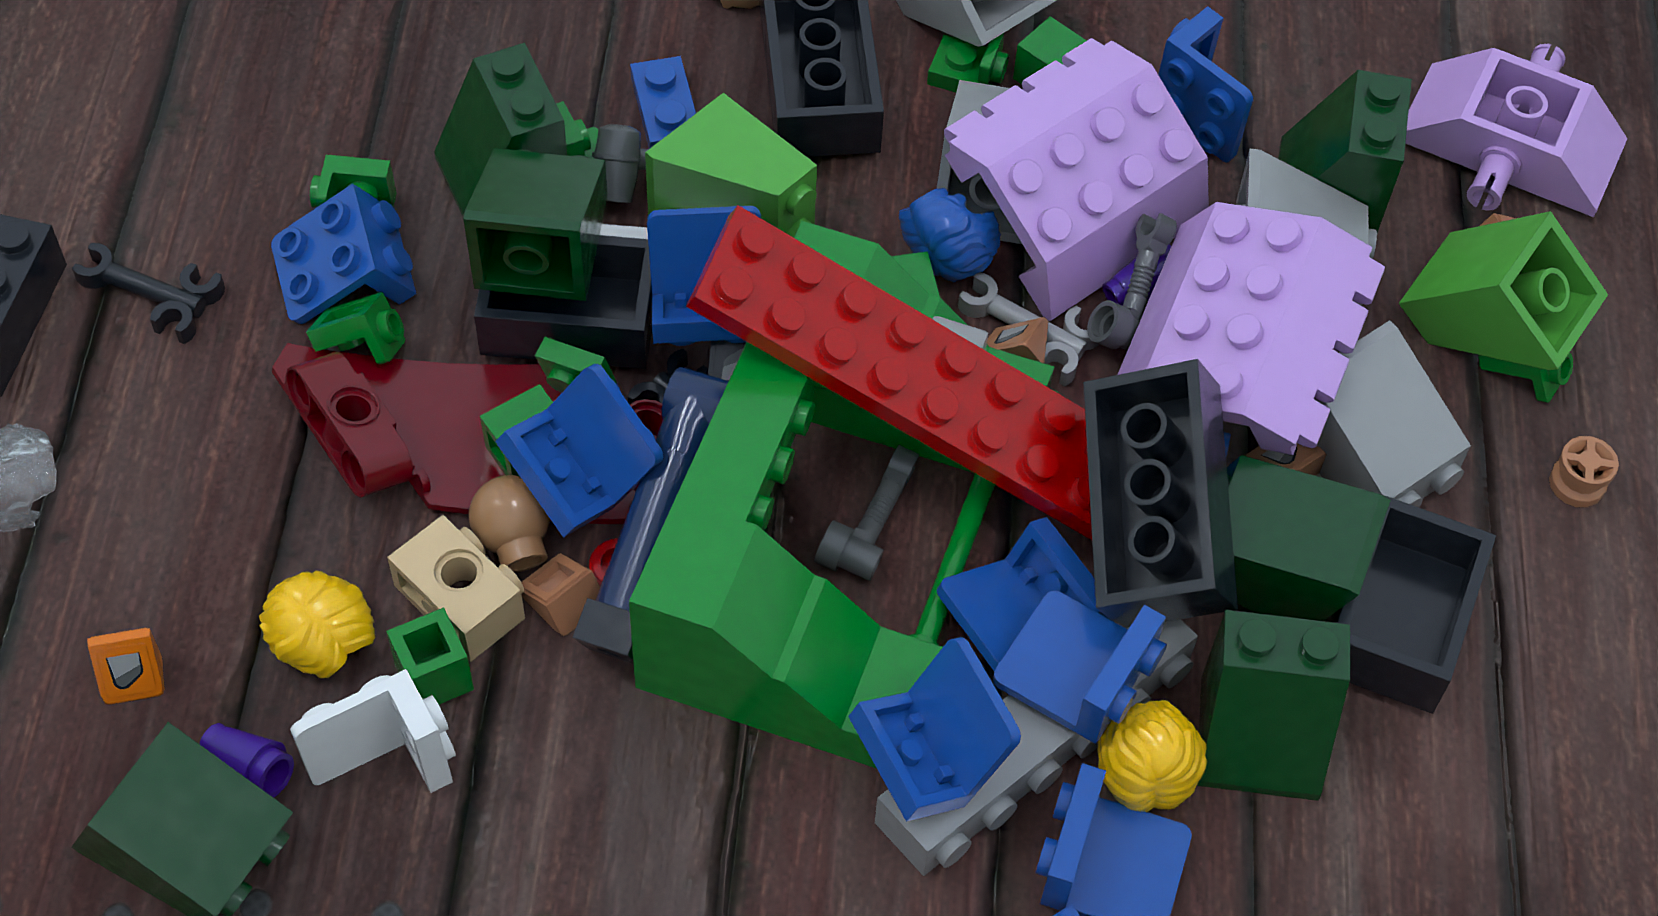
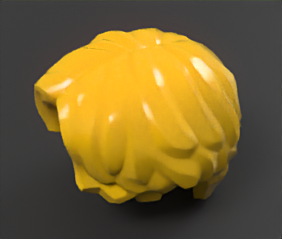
[259,570,375,678]
[1098,700,1207,812]

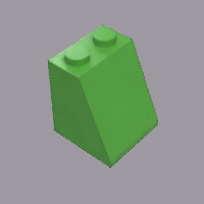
[645,93,817,238]
[1399,211,1608,370]

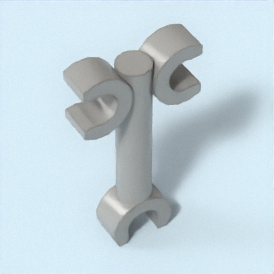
[958,273,1099,386]

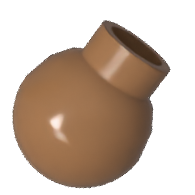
[469,475,550,573]

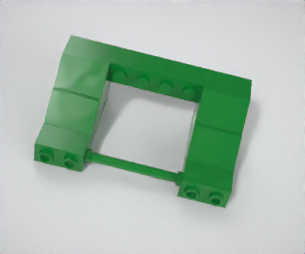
[629,221,1059,769]

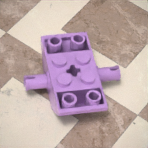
[1406,44,1627,217]

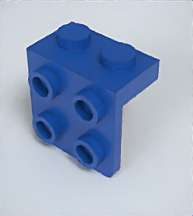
[1158,6,1253,163]
[271,183,417,324]
[647,206,761,346]
[495,364,663,538]
[937,517,1108,671]
[993,591,1167,744]
[848,637,1021,822]
[1035,763,1192,916]

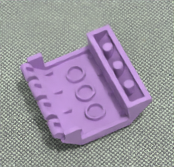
[944,38,1209,321]
[1118,202,1385,455]

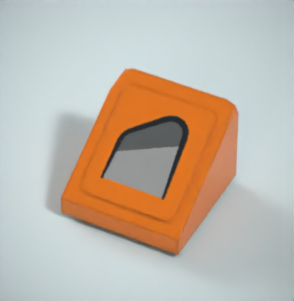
[87,628,165,705]

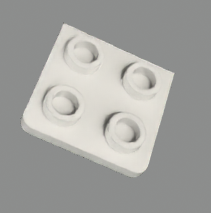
[290,669,456,793]

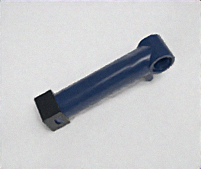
[572,367,729,664]

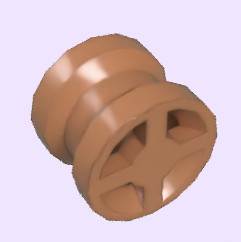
[1549,436,1619,507]

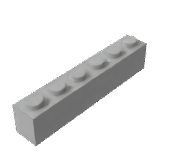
[875,618,1198,876]

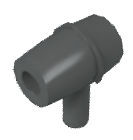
[592,124,649,203]

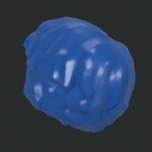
[898,187,1001,282]

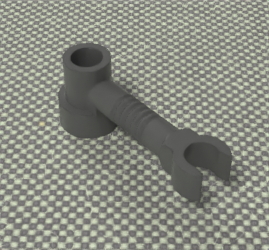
[1087,213,1177,351]
[814,445,920,581]

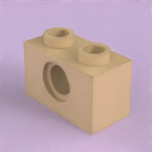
[387,515,525,662]

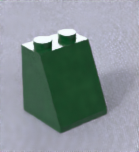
[434,42,567,217]
[1278,70,1412,233]
[463,148,608,301]
[1227,455,1391,621]
[1197,610,1350,801]
[72,722,293,916]

